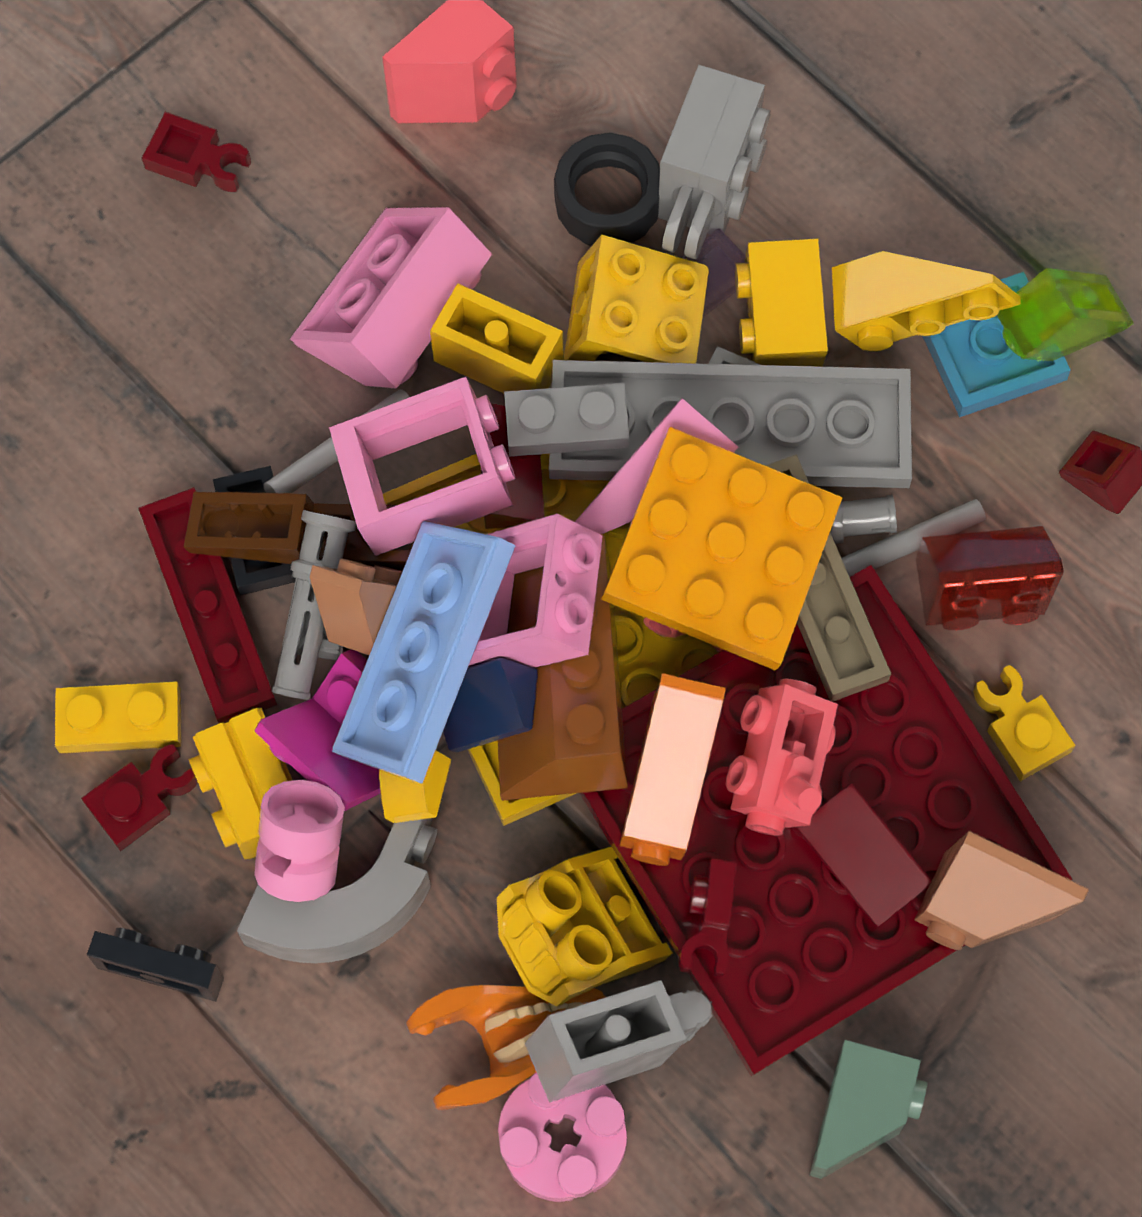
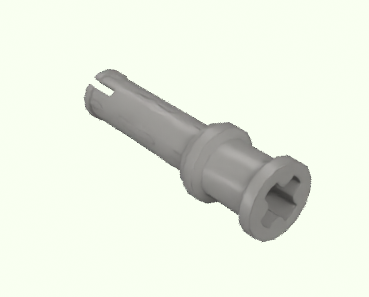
[271,510,356,700]

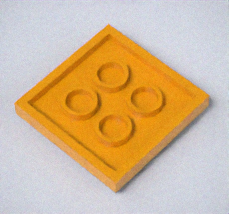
[601,427,843,671]

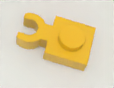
[973,665,1076,782]

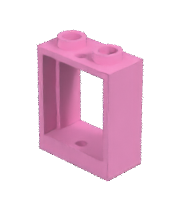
[329,377,515,556]
[468,514,603,668]

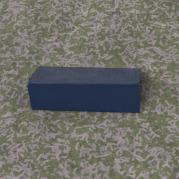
[443,658,538,753]

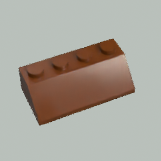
[498,534,628,801]

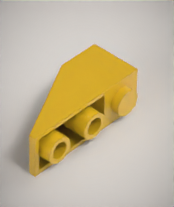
[832,251,1021,351]

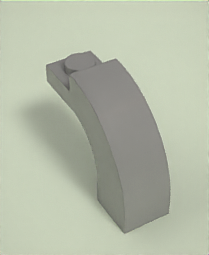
[237,818,437,963]

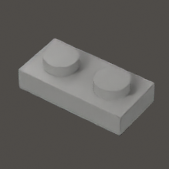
[504,383,629,456]

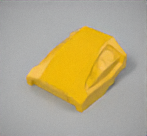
[496,847,672,1007]

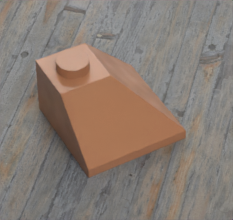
[914,831,1089,950]

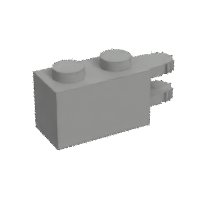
[525,980,713,1103]

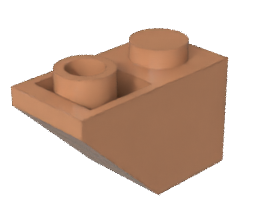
[309,559,403,655]

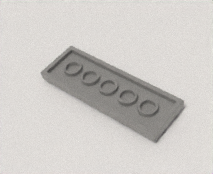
[549,360,912,488]

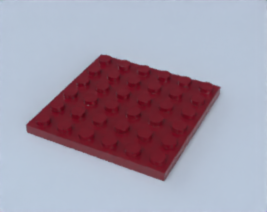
[580,565,1073,1076]

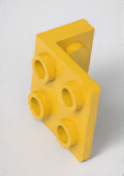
[564,235,709,364]

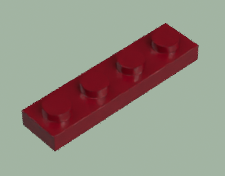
[138,487,277,723]

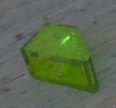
[997,268,1134,361]

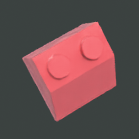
[382,0,517,123]

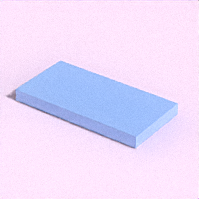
[332,521,516,784]

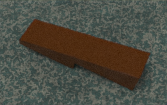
[184,492,414,571]

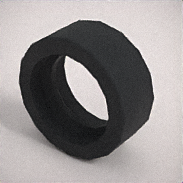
[554,132,660,246]

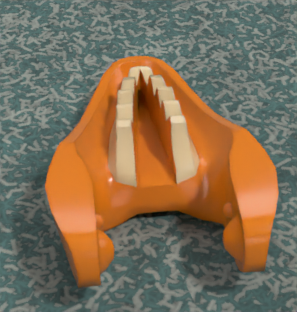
[406,985,606,1110]

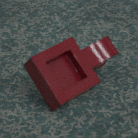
[678,859,737,977]

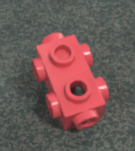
[726,679,838,835]

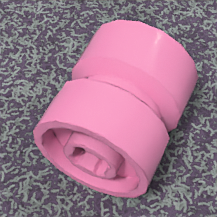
[254,780,345,902]

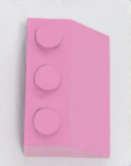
[290,207,492,388]

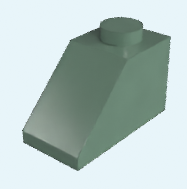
[809,1040,927,1179]

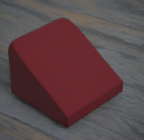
[1059,430,1142,514]

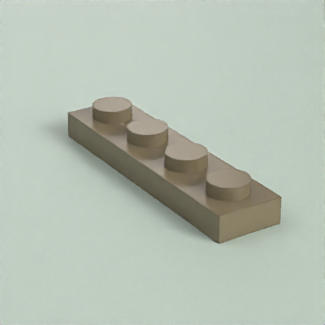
[765,454,891,702]

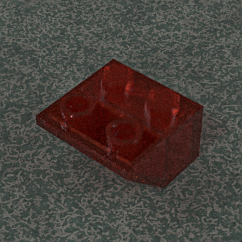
[916,526,1064,631]

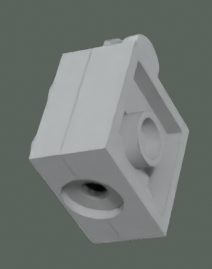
[658,65,771,259]

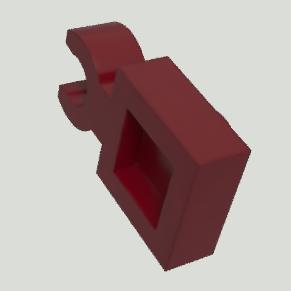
[142,112,251,192]
[81,744,198,851]

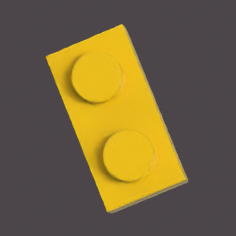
[55,681,181,753]

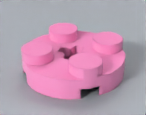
[498,1073,627,1202]

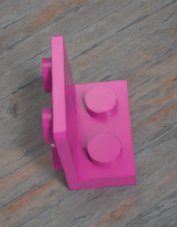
[255,649,381,811]

